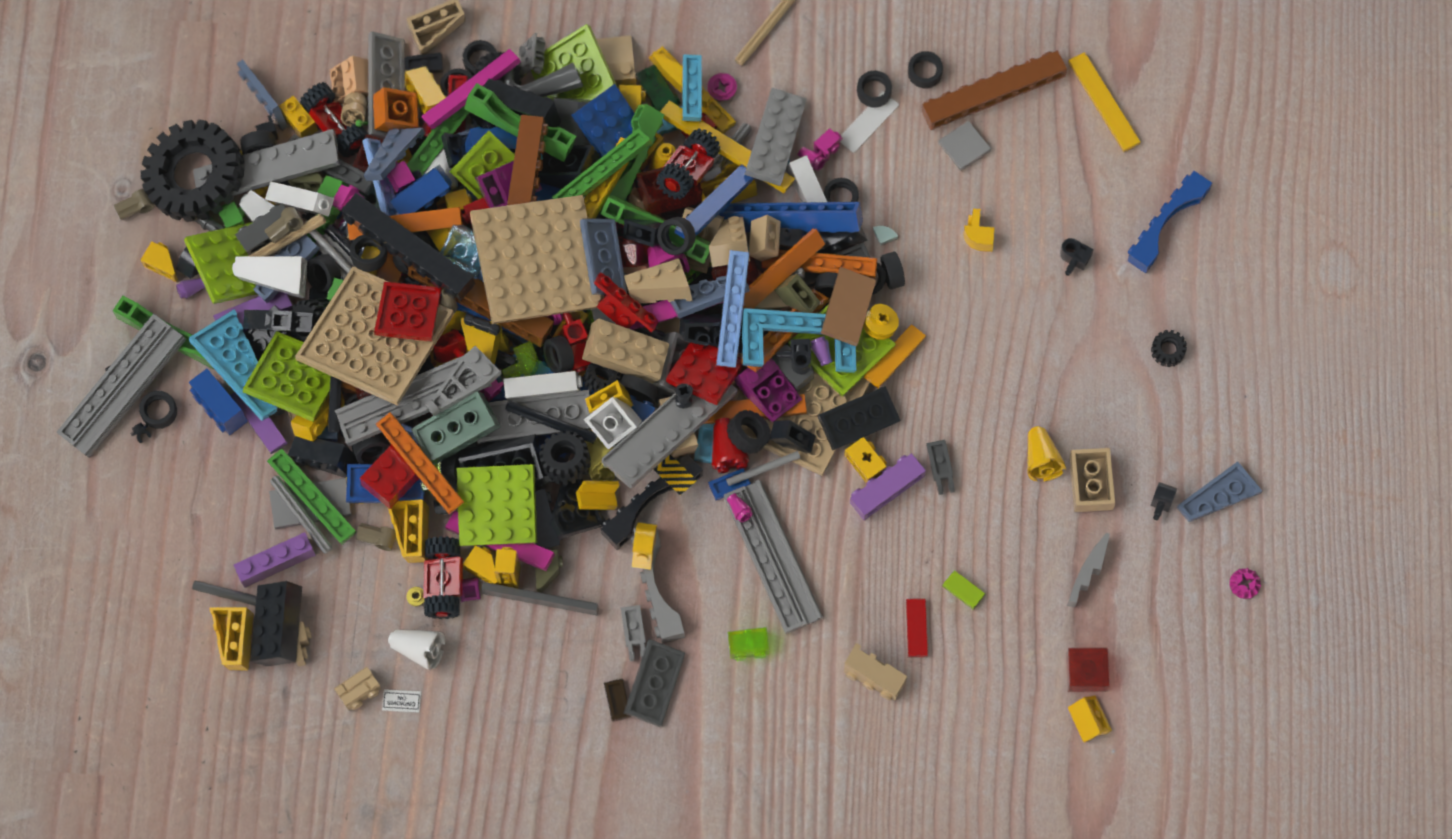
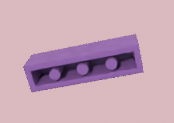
[213,292,293,333]
[850,453,926,520]
[234,532,316,588]

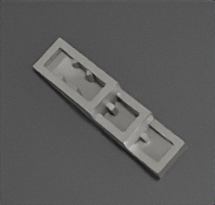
[1067,533,1110,608]

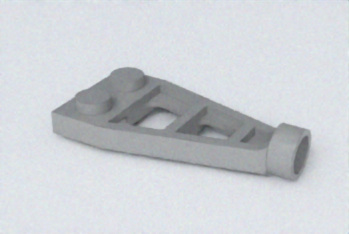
[425,346,502,416]

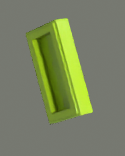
[942,570,985,610]

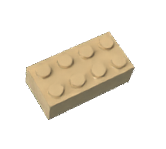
[582,319,669,384]

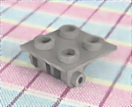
[518,33,546,80]

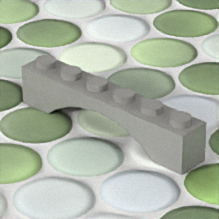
[631,523,685,643]

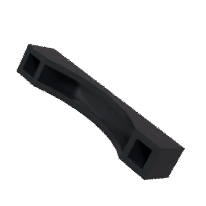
[601,454,703,550]

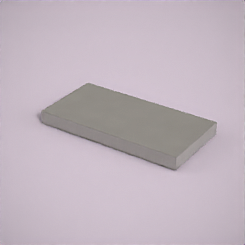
[269,478,352,529]

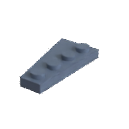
[670,276,750,319]
[1177,461,1262,522]

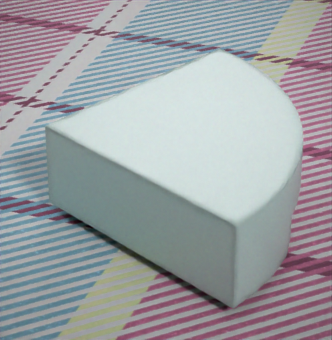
[873,226,898,245]

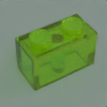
[727,627,769,661]

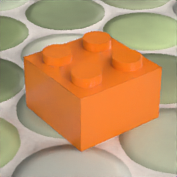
[373,87,418,132]

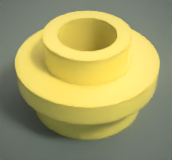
[406,587,425,606]

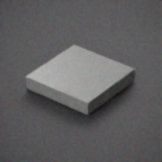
[938,121,991,171]

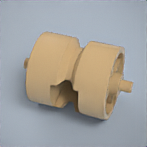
[341,92,368,127]

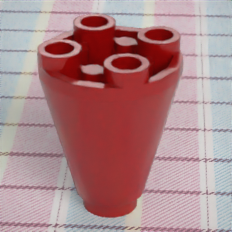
[711,418,749,474]

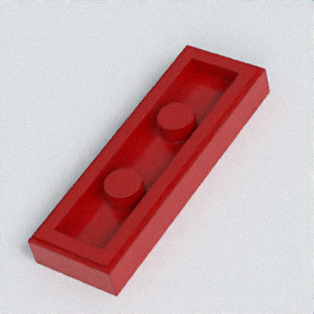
[906,599,928,658]

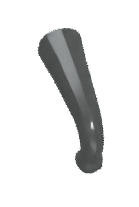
[501,62,584,97]

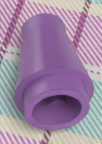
[176,278,205,299]
[810,336,832,366]

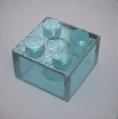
[440,225,481,277]

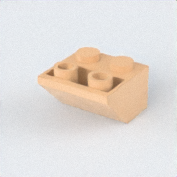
[330,55,368,104]

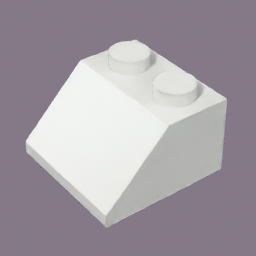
[584,396,642,450]

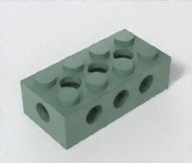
[411,391,501,465]

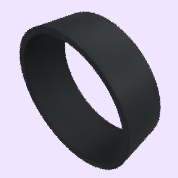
[620,375,659,404]

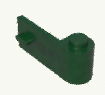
[635,65,681,111]

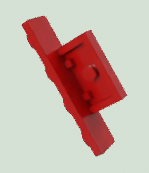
[594,272,659,332]

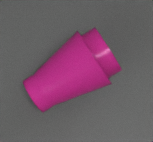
[798,147,826,171]
[727,493,753,523]

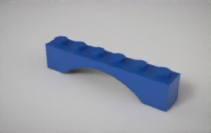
[1127,171,1212,274]

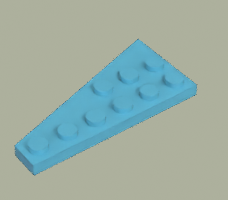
[189,309,278,421]

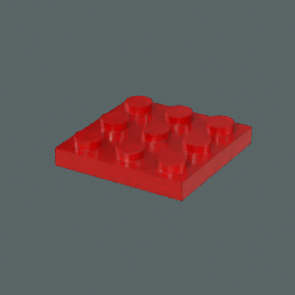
[374,282,442,342]
[666,343,743,406]

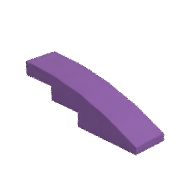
[230,392,287,454]

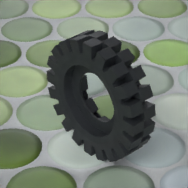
[141,120,245,222]

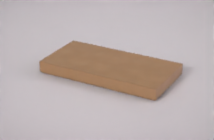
[820,267,876,346]

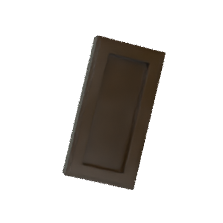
[604,678,631,722]

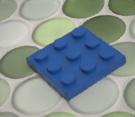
[571,84,635,157]

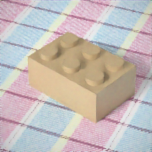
[1069,448,1115,512]

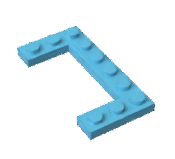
[742,308,856,373]

